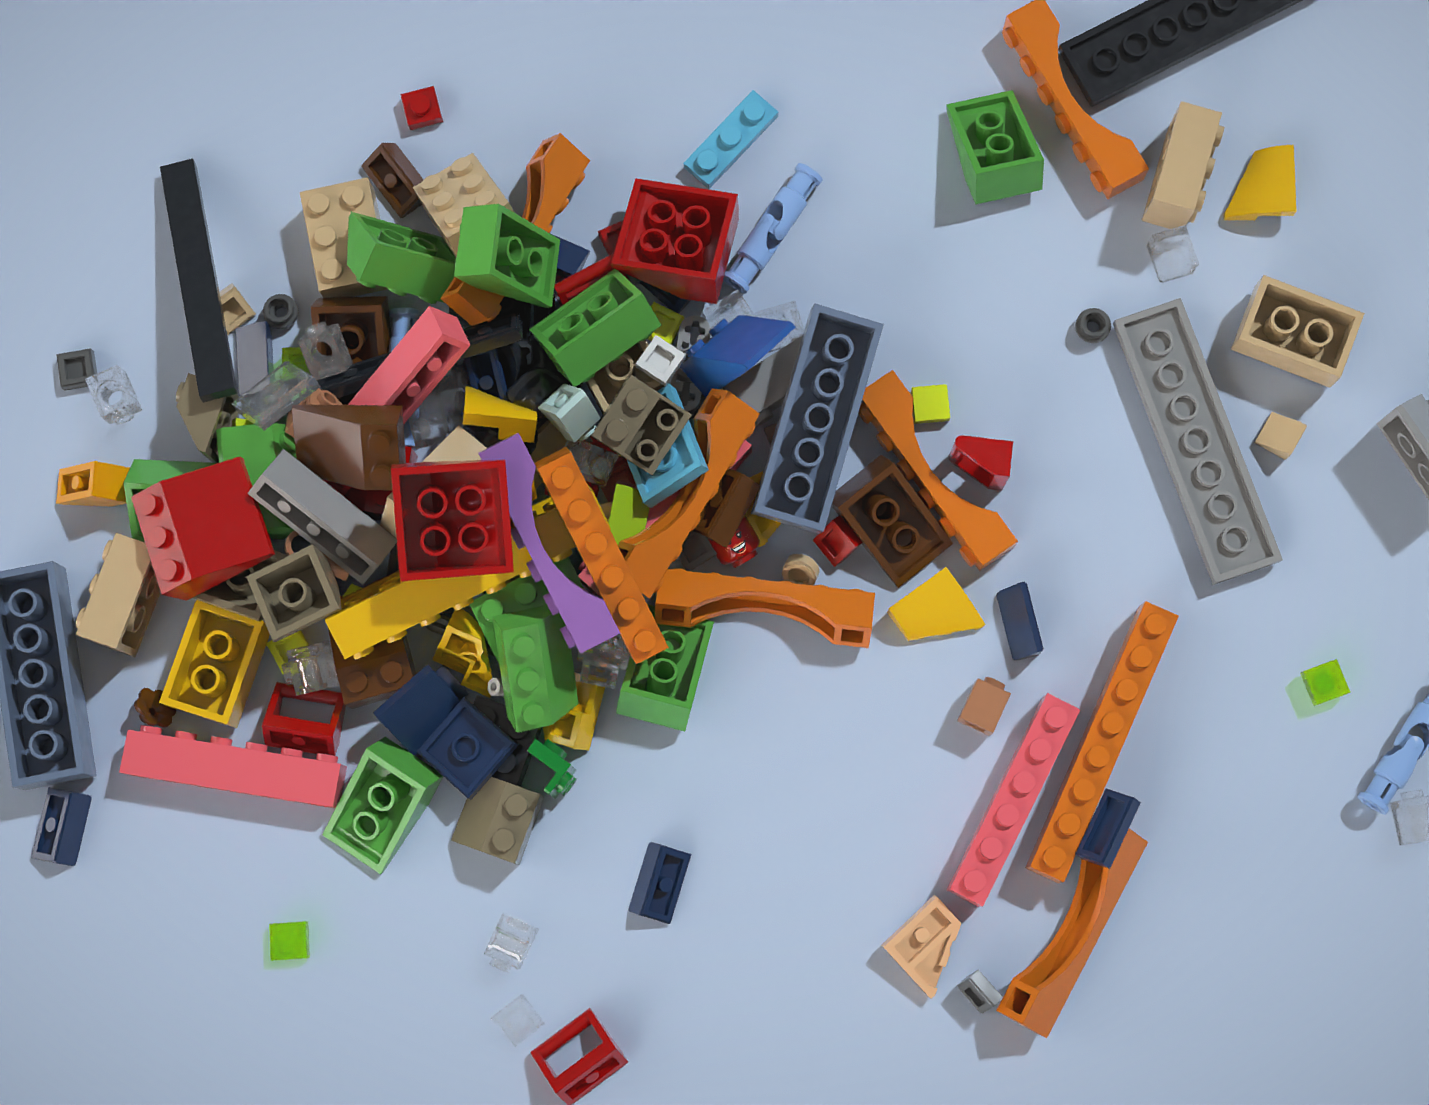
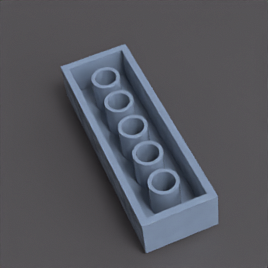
[751,303,884,534]
[0,561,97,790]

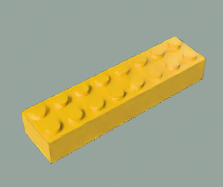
[325,484,611,659]

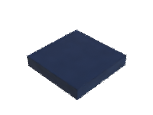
[373,664,461,759]
[417,697,519,800]

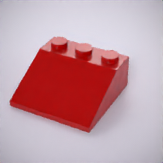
[611,178,739,304]
[131,457,275,601]
[391,459,514,582]

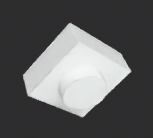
[636,335,686,387]

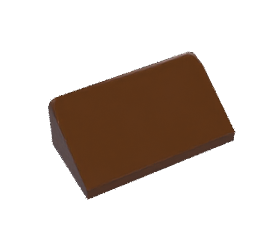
[361,143,424,218]
[693,469,760,547]

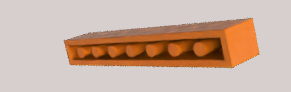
[1025,601,1179,883]

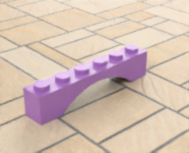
[478,433,620,654]

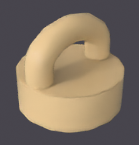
[782,554,820,585]

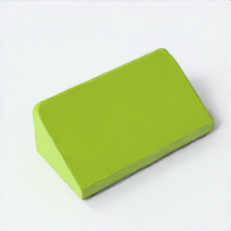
[608,484,650,545]

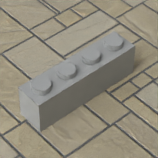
[723,335,803,427]
[247,449,397,584]

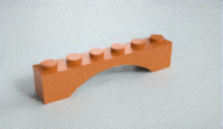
[1002,0,1149,199]
[441,133,590,326]
[858,370,1018,571]
[618,388,760,599]
[534,447,669,664]
[655,568,875,648]
[996,828,1148,1038]

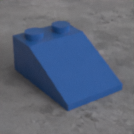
[680,315,796,397]

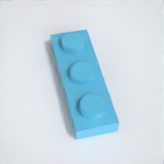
[683,90,779,189]

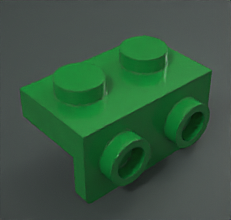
[527,739,577,799]

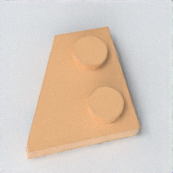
[881,895,962,999]

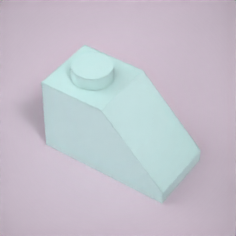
[538,384,600,443]

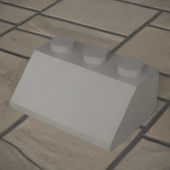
[1377,394,1429,500]

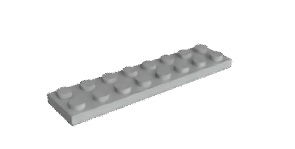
[1113,298,1283,585]

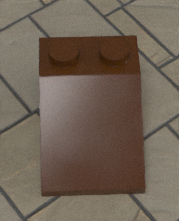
[311,296,390,405]
[292,405,406,490]
[832,455,953,588]
[328,628,417,709]

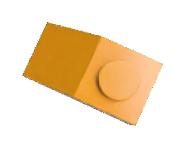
[56,461,130,507]

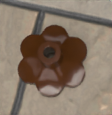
[134,688,176,728]

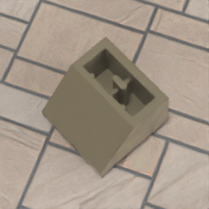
[590,375,692,475]

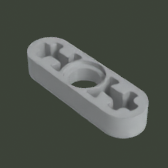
[671,316,711,414]

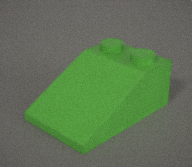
[946,90,1044,204]
[454,204,560,308]
[616,604,714,732]
[322,736,443,874]

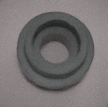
[263,294,298,329]
[1075,308,1111,343]

